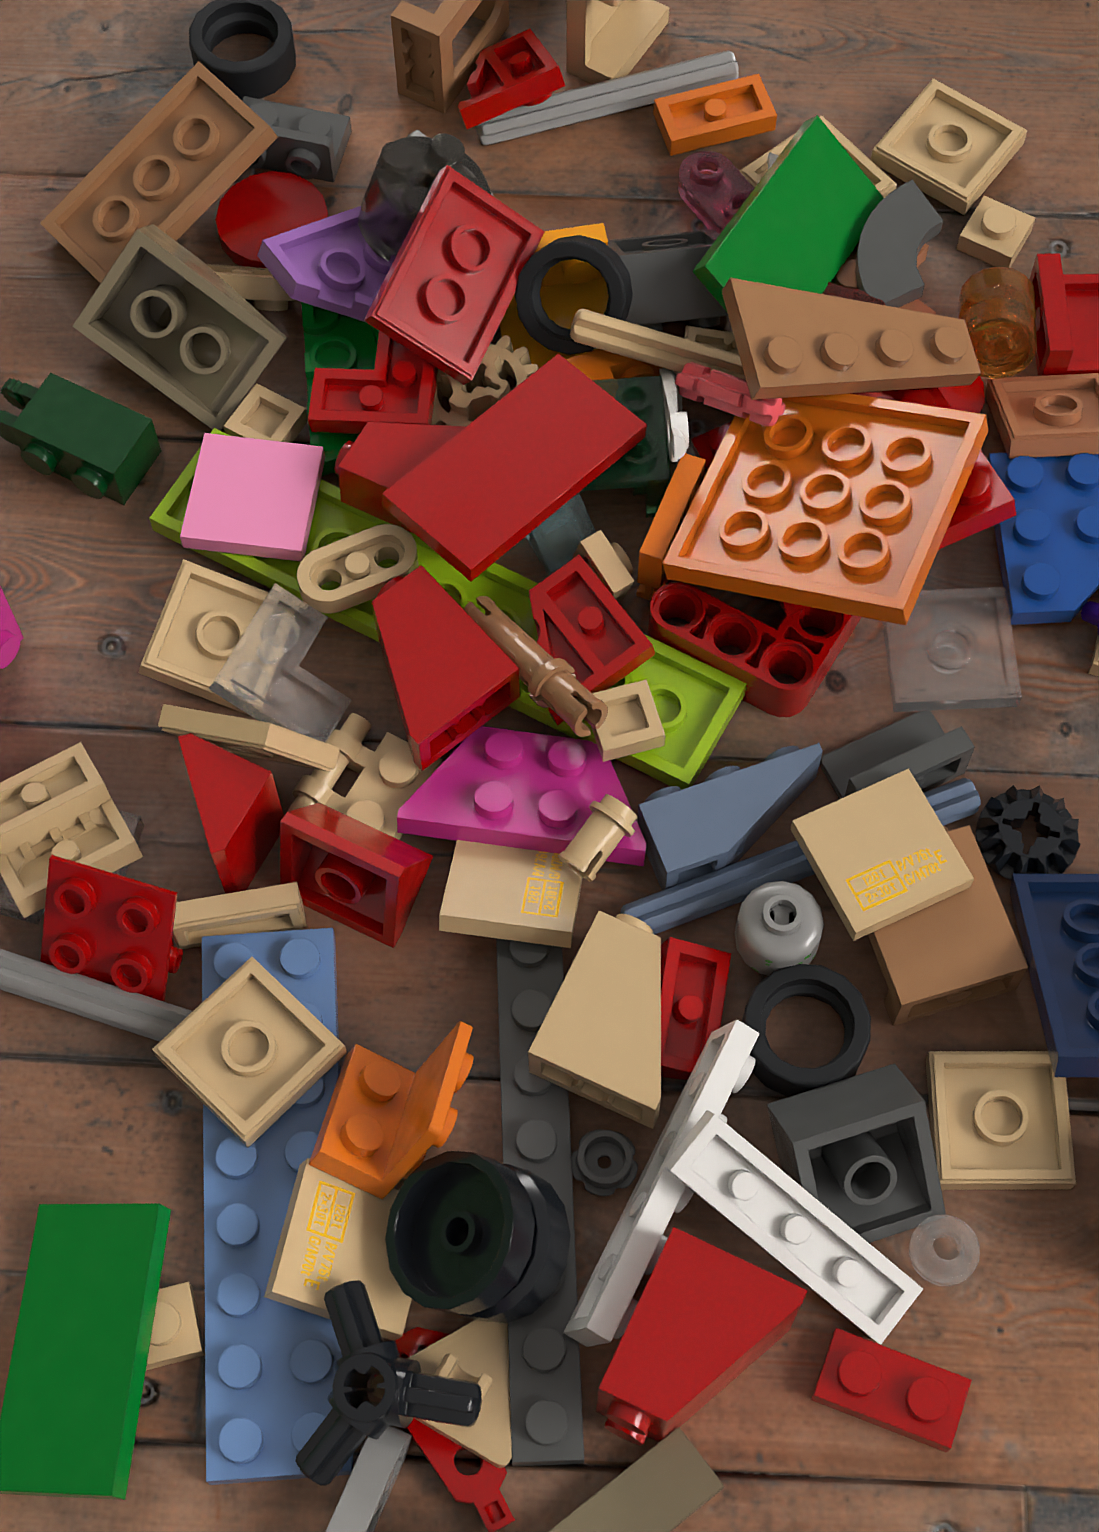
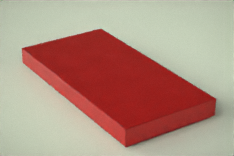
[382,353,647,582]

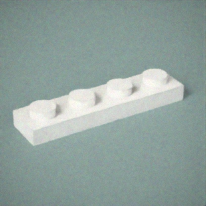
[663,1110,923,1345]

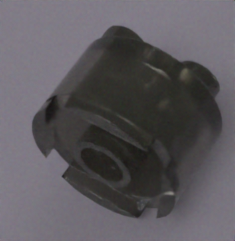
[358,133,491,261]

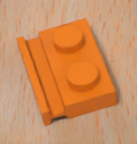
[636,453,706,601]

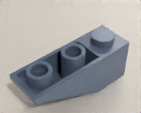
[637,743,823,890]

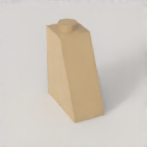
[528,911,661,1129]

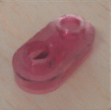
[678,151,754,234]

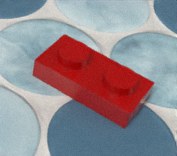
[811,1328,972,1453]

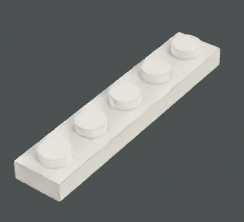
[563,1020,760,1347]

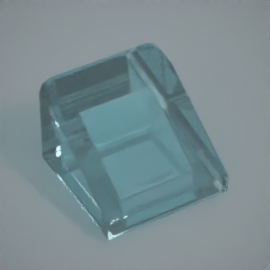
[526,493,596,576]

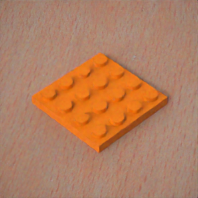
[662,393,988,626]

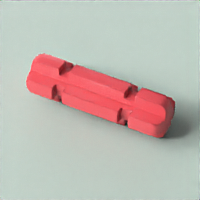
[675,362,786,427]

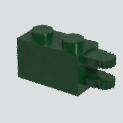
[0,372,162,505]

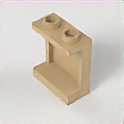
[566,0,669,84]

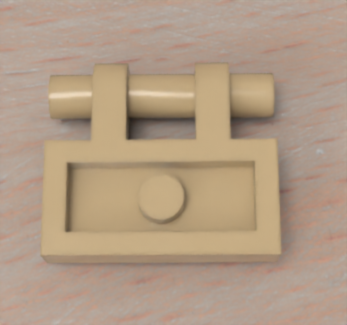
[285,713,442,840]

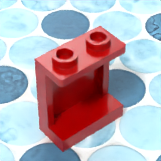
[1026,253,1099,376]

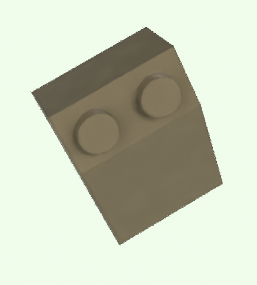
[72,224,287,431]

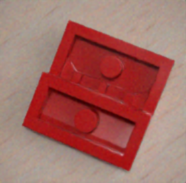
[661,937,731,1080]

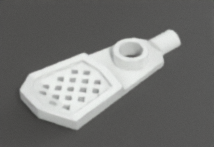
[659,368,689,462]

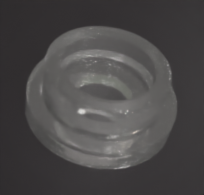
[909,1215,980,1286]

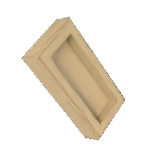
[172,882,307,949]

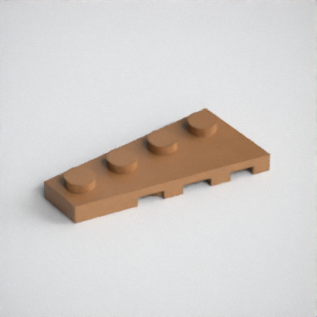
[722,278,981,400]

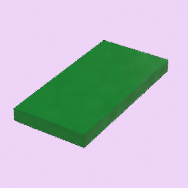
[692,115,884,313]
[0,1203,171,1500]

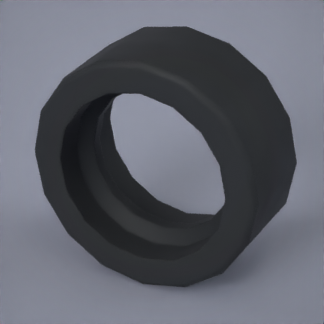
[189,0,296,100]
[515,235,633,355]
[742,964,871,1097]

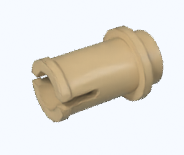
[558,794,638,882]

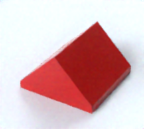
[178,733,284,894]
[280,803,433,948]

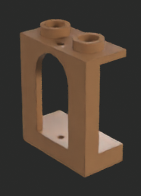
[390,0,510,114]

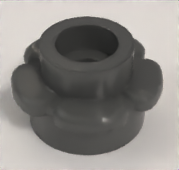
[571,1129,638,1196]

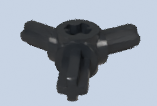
[295,1280,482,1486]

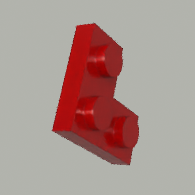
[308,331,438,434]

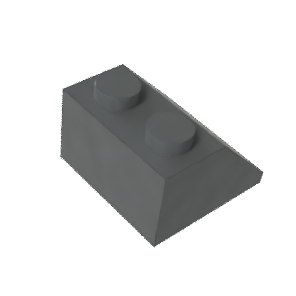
[608,229,728,331]
[767,1063,947,1243]

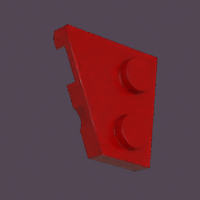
[458,28,566,130]
[529,555,655,726]

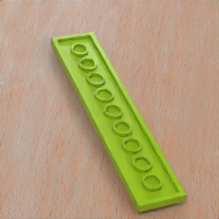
[149,428,747,790]

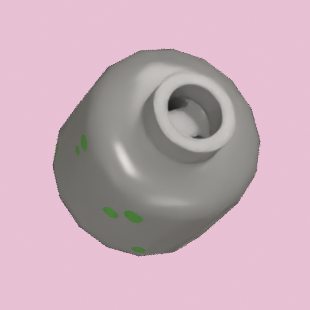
[734,881,824,976]

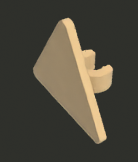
[371,1320,512,1468]

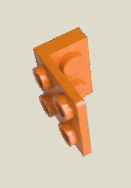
[309,1021,474,1200]

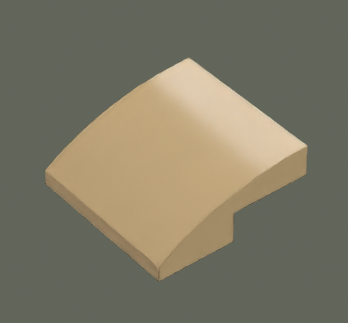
[0,742,143,918]

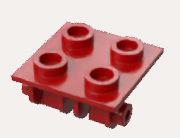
[40,855,183,1002]

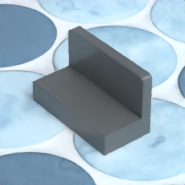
[820,709,975,799]

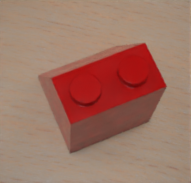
[596,1227,808,1446]

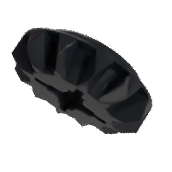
[976,785,1081,881]

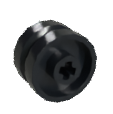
[385,1151,571,1323]

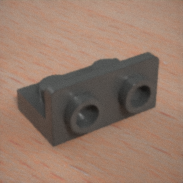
[242,96,352,182]

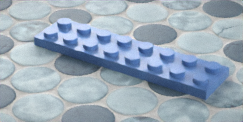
[202,928,353,1485]

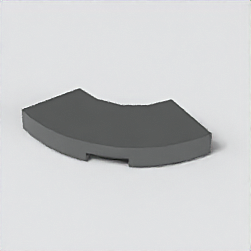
[855,180,943,308]

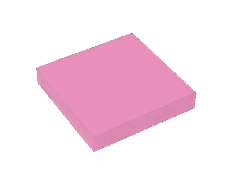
[180,433,325,562]

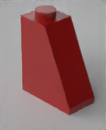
[335,422,465,534]
[372,565,520,771]

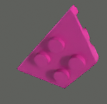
[397,726,647,866]

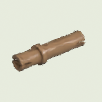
[463,596,608,737]

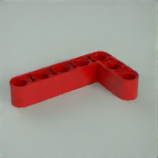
[648,582,862,717]

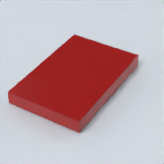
[364,165,545,385]

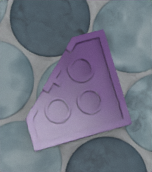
[257,193,417,322]

